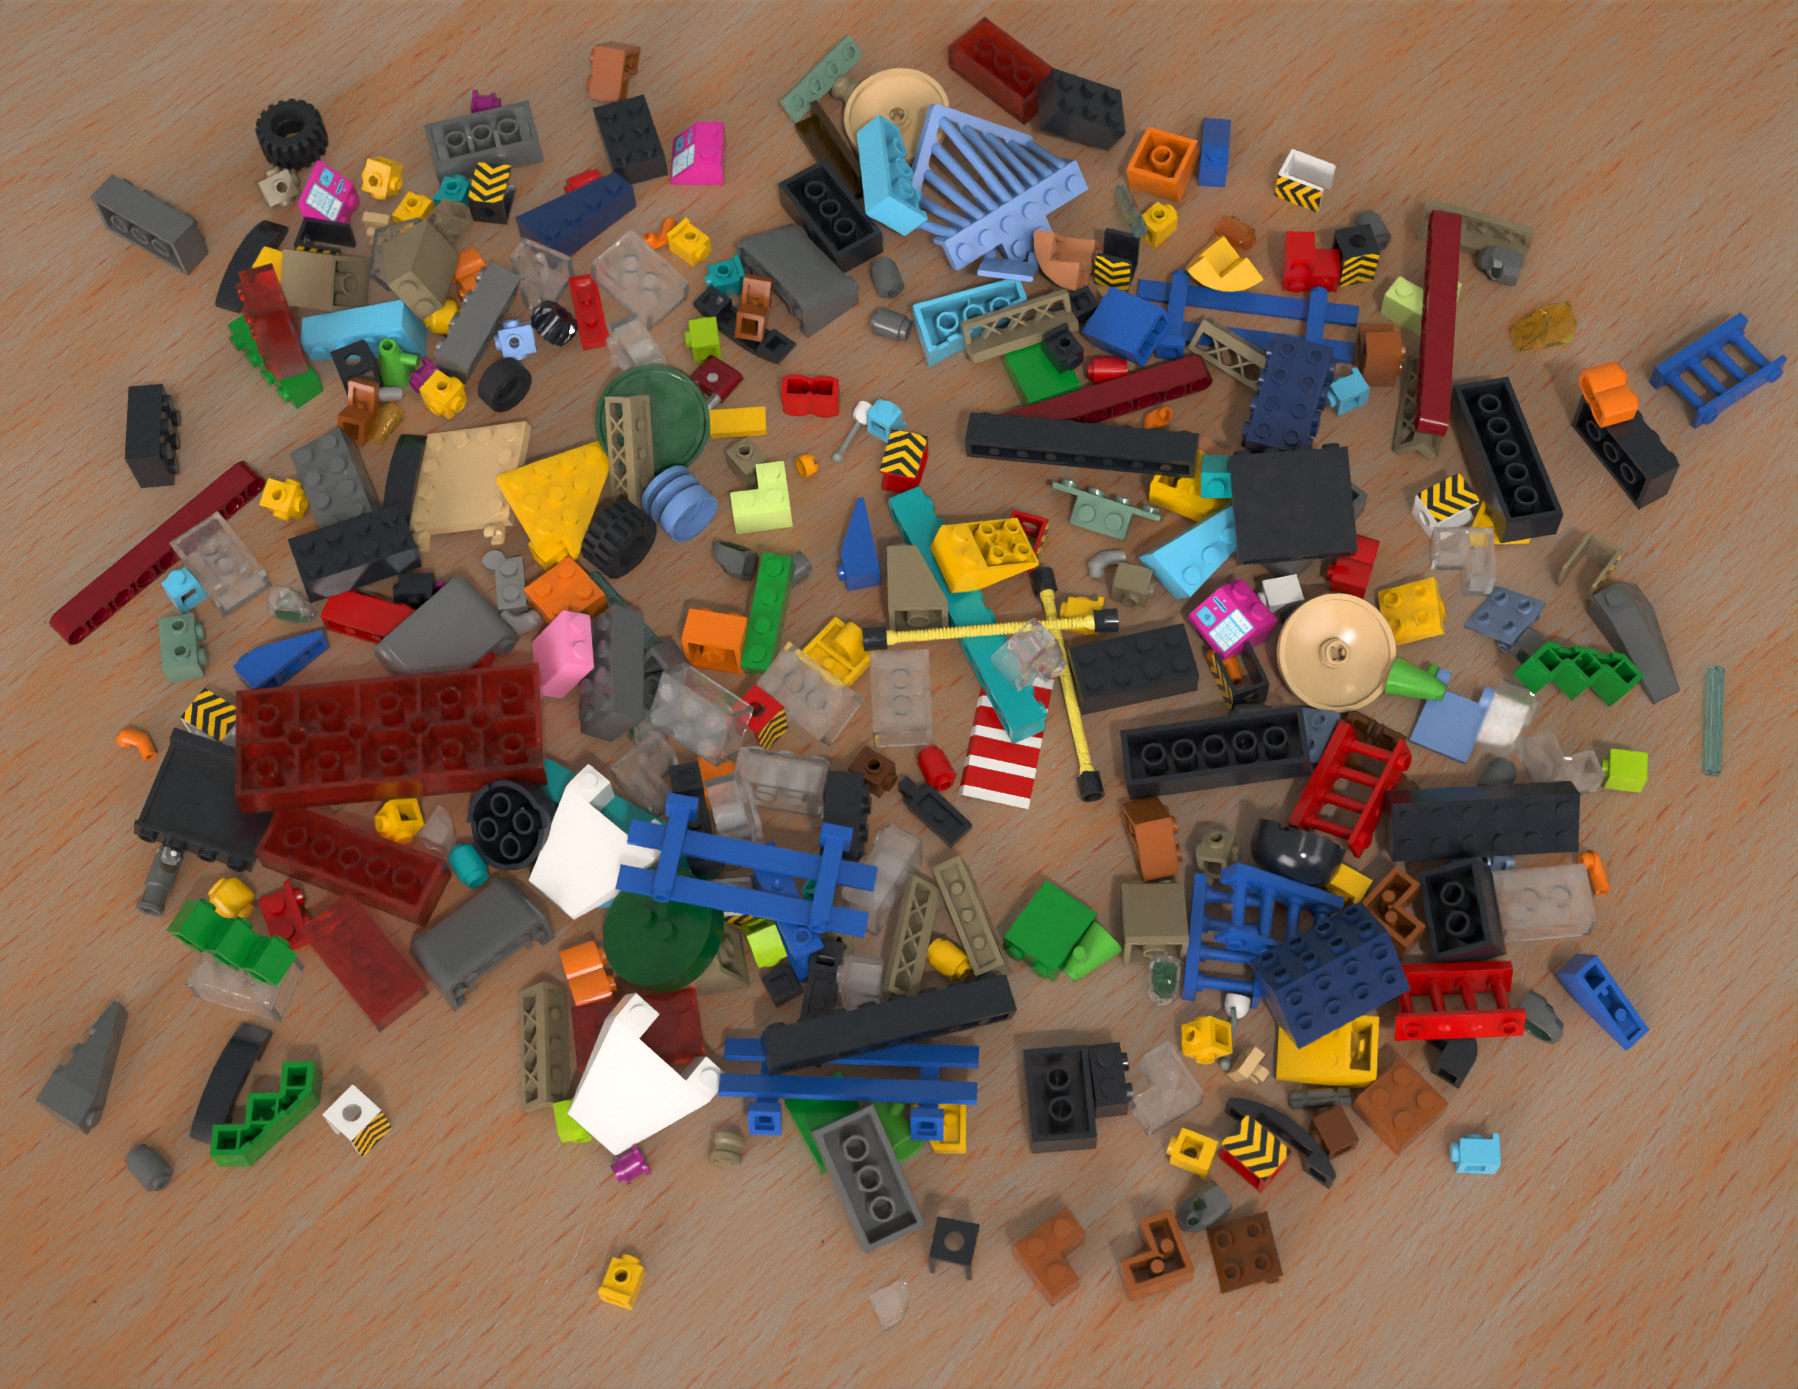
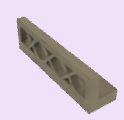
[1416,198,1535,269]
[960,289,1079,363]
[1187,318,1267,391]
[1393,354,1441,460]
[605,394,655,511]
[932,855,1013,978]
[882,875,940,1002]
[519,981,571,1113]

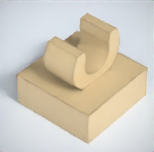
[362,212,396,247]
[1226,1046,1270,1084]

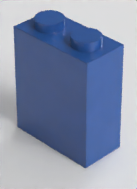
[1082,286,1173,367]

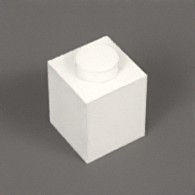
[1257,574,1304,618]

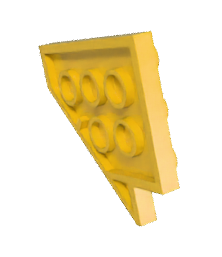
[496,441,609,560]

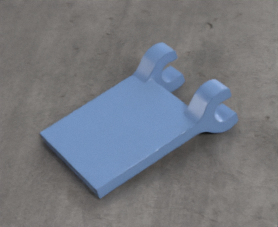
[977,247,1039,282]
[1409,668,1497,765]

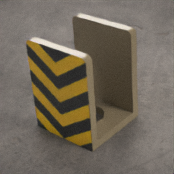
[1556,531,1623,604]

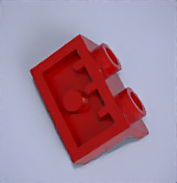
[258,880,315,951]

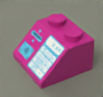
[670,122,727,185]
[298,160,359,225]
[1187,578,1278,661]

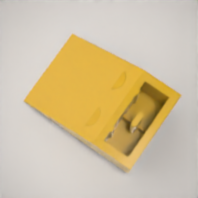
[1149,450,1232,522]
[930,518,1039,594]
[1276,1015,1379,1089]

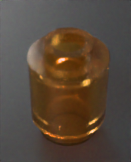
[1214,214,1256,253]

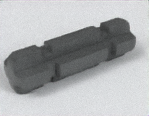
[1288,1087,1352,1110]

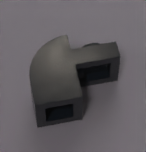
[1425,1038,1478,1089]

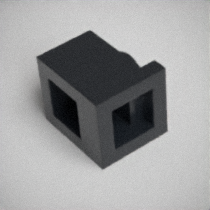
[1042,322,1084,374]
[393,573,438,610]

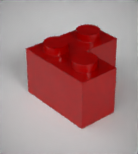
[1281,231,1340,293]

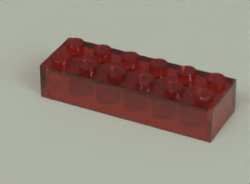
[254,800,452,928]

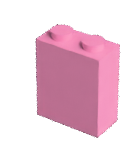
[532,610,594,699]

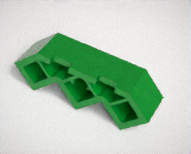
[1513,641,1645,707]
[166,898,298,986]
[210,1061,323,1167]

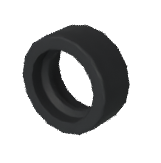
[478,357,532,413]

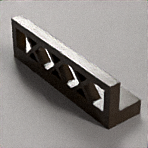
[795,100,864,200]

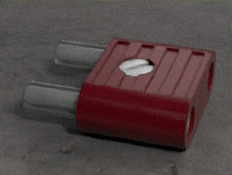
[690,355,744,412]

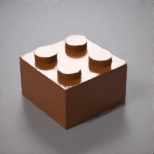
[1352,1057,1449,1156]

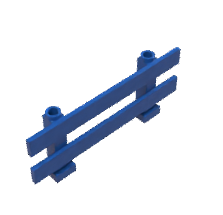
[1137,270,1359,364]
[615,792,878,938]
[718,1038,979,1141]

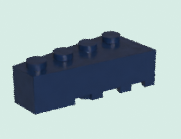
[515,171,637,268]

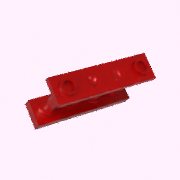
[1287,721,1412,859]
[1394,960,1526,1041]

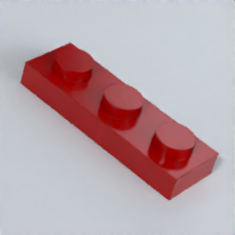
[568,273,610,351]

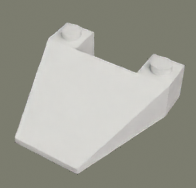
[529,764,662,920]
[567,993,724,1155]

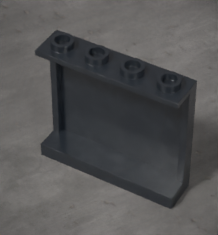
[1227,443,1358,566]
[134,727,290,873]

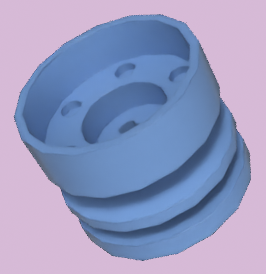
[641,465,718,543]

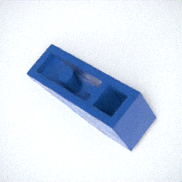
[1198,118,1231,188]
[837,497,881,591]
[233,630,330,702]
[1555,954,1649,1050]

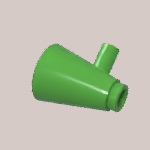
[379,338,420,388]
[1385,656,1447,701]
[1062,921,1123,982]
[872,1102,925,1163]

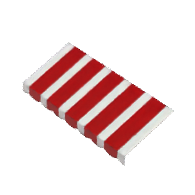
[958,640,1057,809]

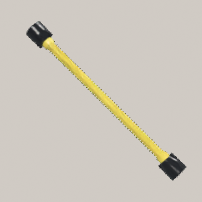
[1031,567,1105,802]
[862,608,1119,652]

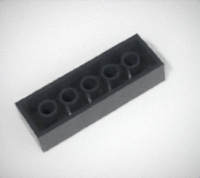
[1450,377,1563,544]
[1120,705,1312,800]
[1386,781,1580,862]

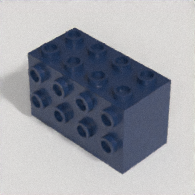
[1241,333,1337,454]
[1249,902,1410,1049]

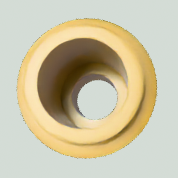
[926,938,972,982]

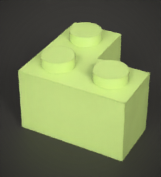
[1380,276,1462,336]
[730,461,793,535]

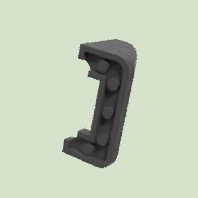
[737,224,859,338]
[375,576,519,717]
[409,877,555,1012]

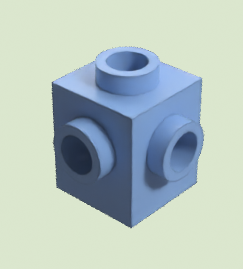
[494,319,537,360]

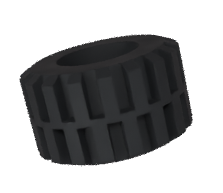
[255,98,328,171]
[581,500,657,579]

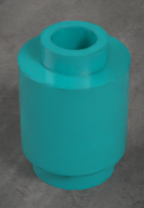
[447,843,489,889]

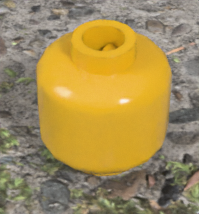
[423,299,462,334]
[208,877,255,919]

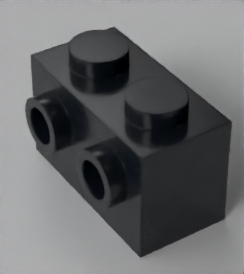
[1088,1042,1134,1118]

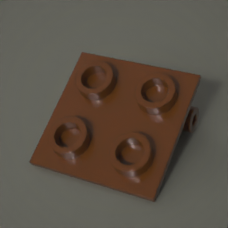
[1345,710,1407,777]
[1207,1211,1283,1294]

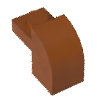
[735,273,773,342]
[338,377,383,446]

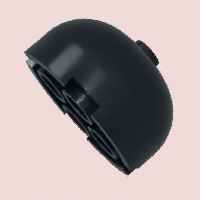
[467,777,557,871]
[1250,818,1347,888]

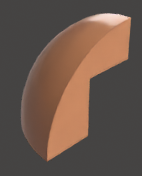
[1034,230,1104,291]

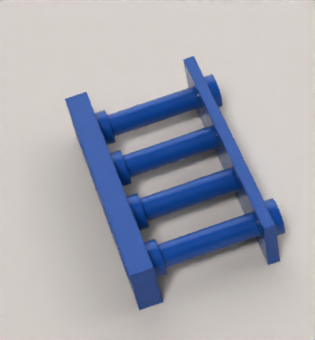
[1649,312,1787,429]
[750,840,824,984]
[1214,862,1344,955]
[1182,873,1274,1009]

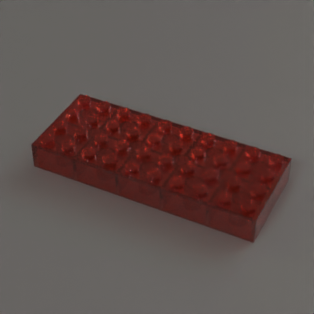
[235,662,548,814]

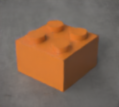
[1126,126,1200,202]
[523,555,609,626]
[681,608,748,676]

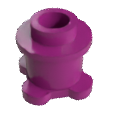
[471,90,502,113]
[408,357,441,394]
[611,1143,652,1185]

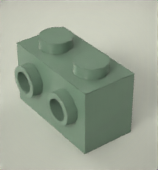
[158,613,208,683]

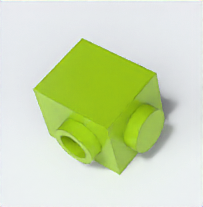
[685,317,722,363]
[1599,748,1648,793]
[740,918,787,968]
[553,1099,593,1143]

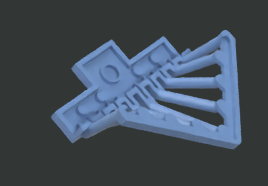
[911,104,1088,271]

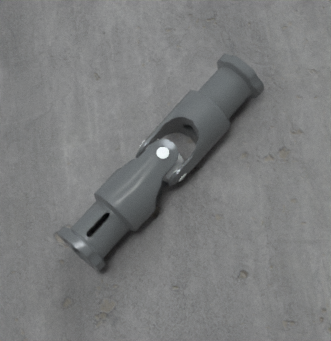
[136,843,183,917]

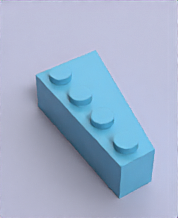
[857,115,928,236]
[913,279,1027,368]
[300,300,427,360]
[1138,501,1236,600]

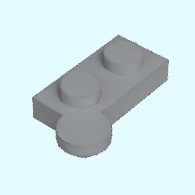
[483,550,528,615]

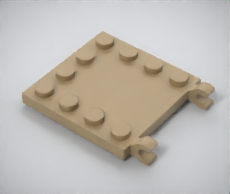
[409,421,531,554]

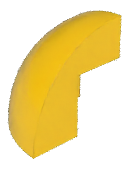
[1186,236,1264,292]

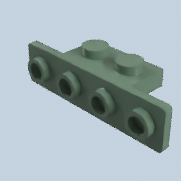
[780,35,863,121]
[1051,478,1165,541]

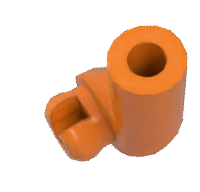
[642,218,676,250]
[1143,406,1173,429]
[1206,648,1242,684]
[116,727,157,761]
[1578,850,1611,895]

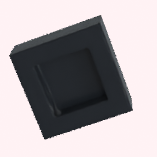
[761,963,804,1008]

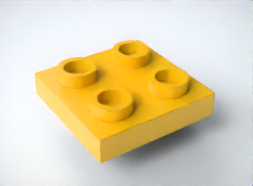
[1378,577,1447,646]
[797,616,880,695]

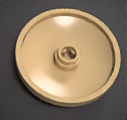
[844,68,950,165]
[1276,593,1396,713]

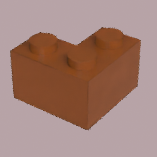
[586,41,641,103]
[1356,324,1406,387]
[1122,796,1182,881]
[1362,865,1426,961]
[1013,1207,1086,1307]
[1119,1209,1194,1302]

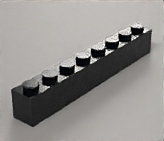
[965,412,1199,479]
[760,973,1017,1076]

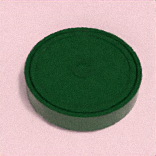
[595,362,710,478]
[603,866,724,993]

